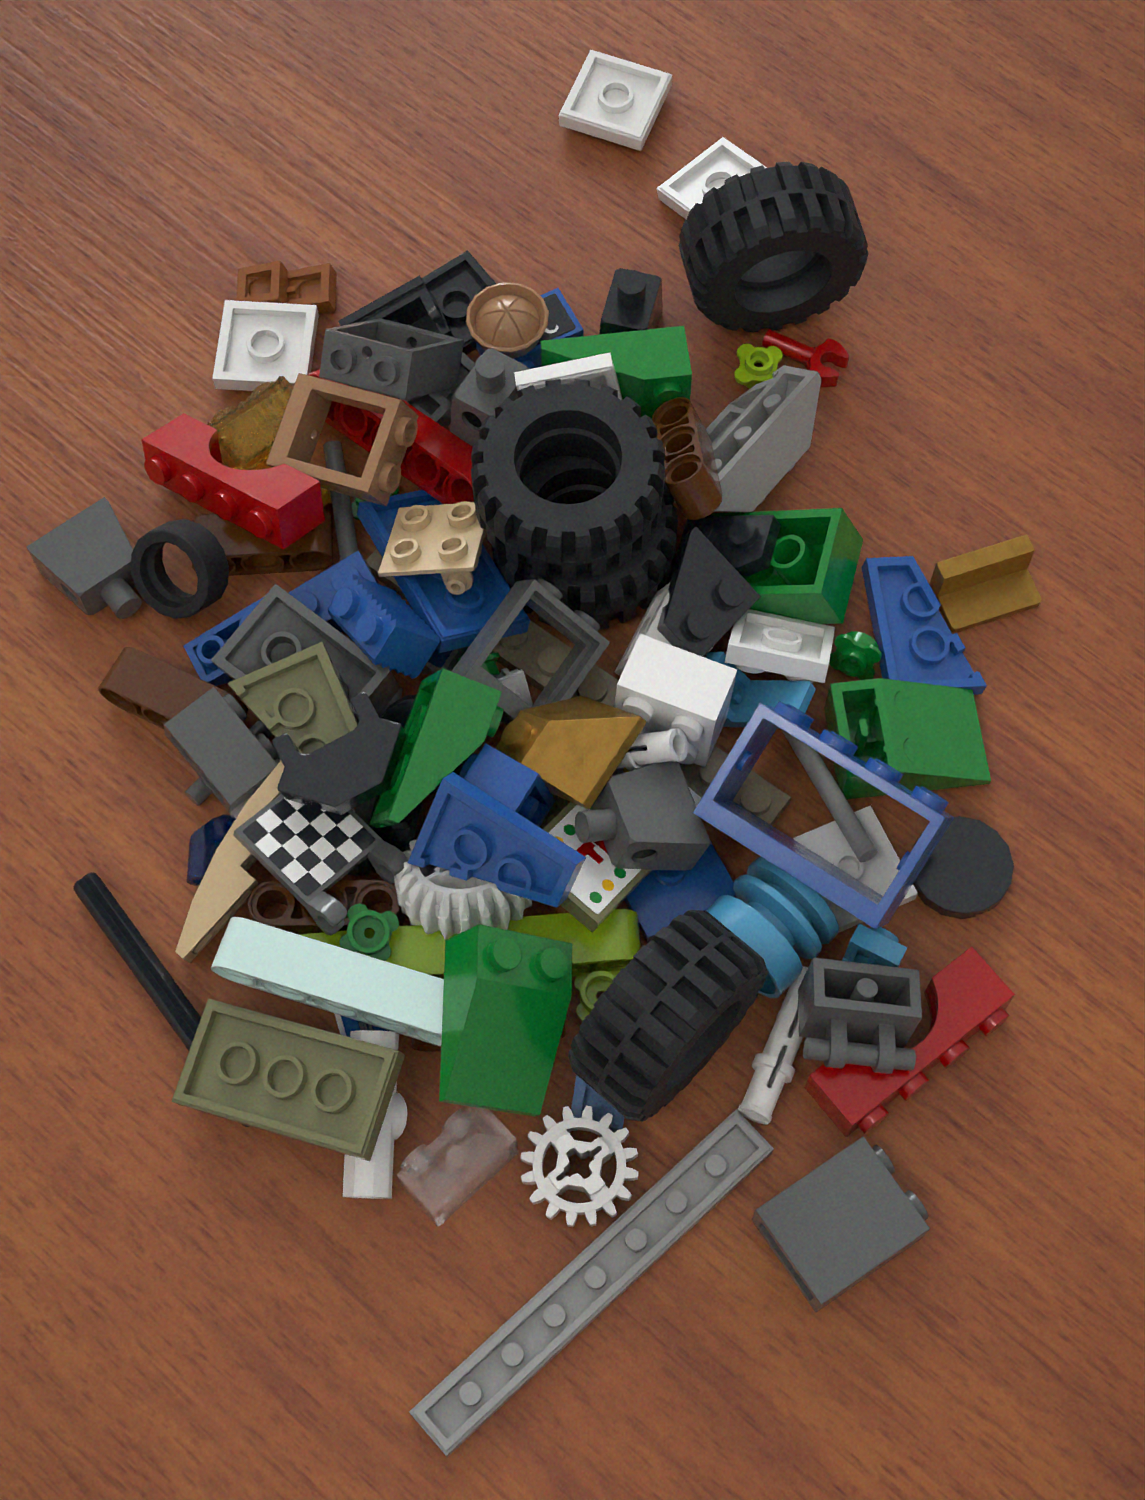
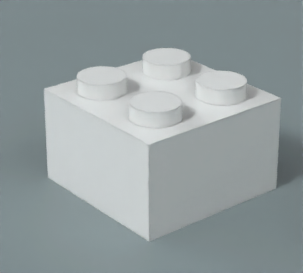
[614,634,737,768]

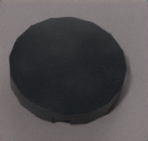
[912,816,1014,919]

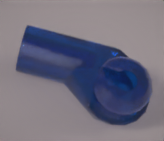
[186,815,236,886]

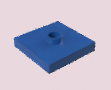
[624,841,737,943]

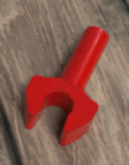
[762,329,849,387]

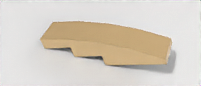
[175,761,284,963]

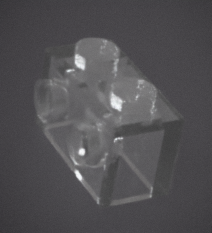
[397,1107,519,1227]

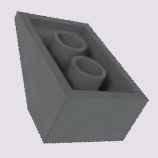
[211,583,400,723]

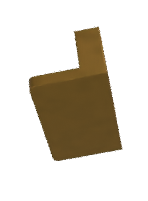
[929,534,1042,633]

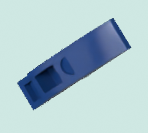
[183,551,379,686]

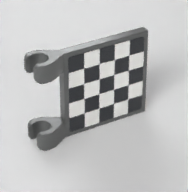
[233,794,408,935]

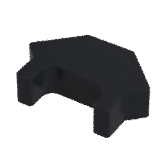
[272,692,406,815]

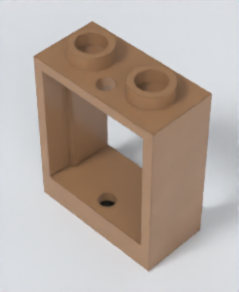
[266,373,419,506]

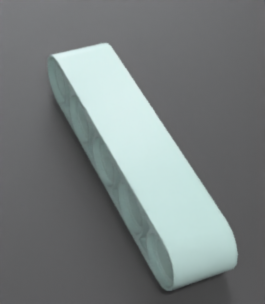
[211,917,444,1046]

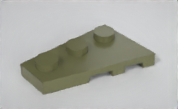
[228,642,358,754]

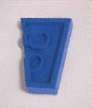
[861,556,987,695]
[408,772,586,907]

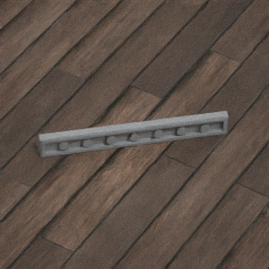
[409,1109,774,1457]

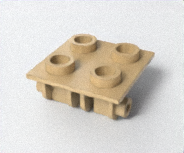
[378,501,487,595]

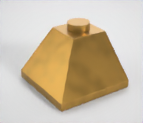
[495,696,647,809]

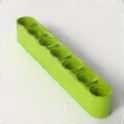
[299,909,641,979]

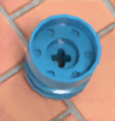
[706,857,839,998]

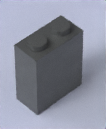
[752,1136,930,1313]

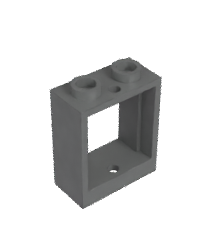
[319,318,464,400]
[451,578,610,725]

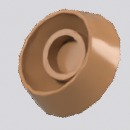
[466,282,549,359]

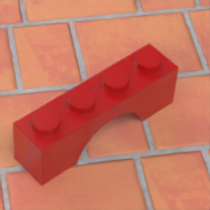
[141,413,325,550]
[804,946,1015,1137]

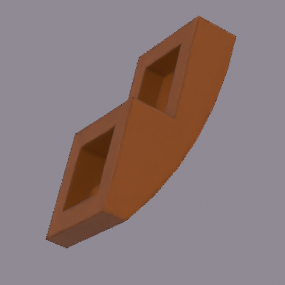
[236,260,337,314]

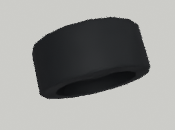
[131,519,229,619]

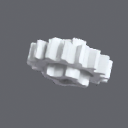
[520,1105,639,1227]

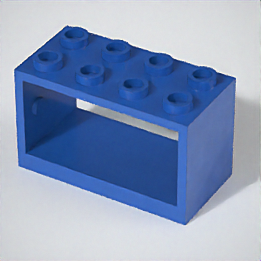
[693,701,955,929]

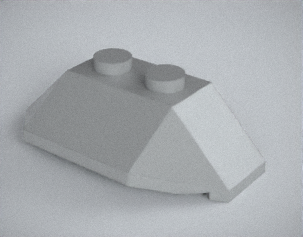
[674,365,821,512]

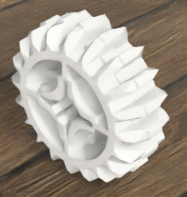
[394,840,532,940]

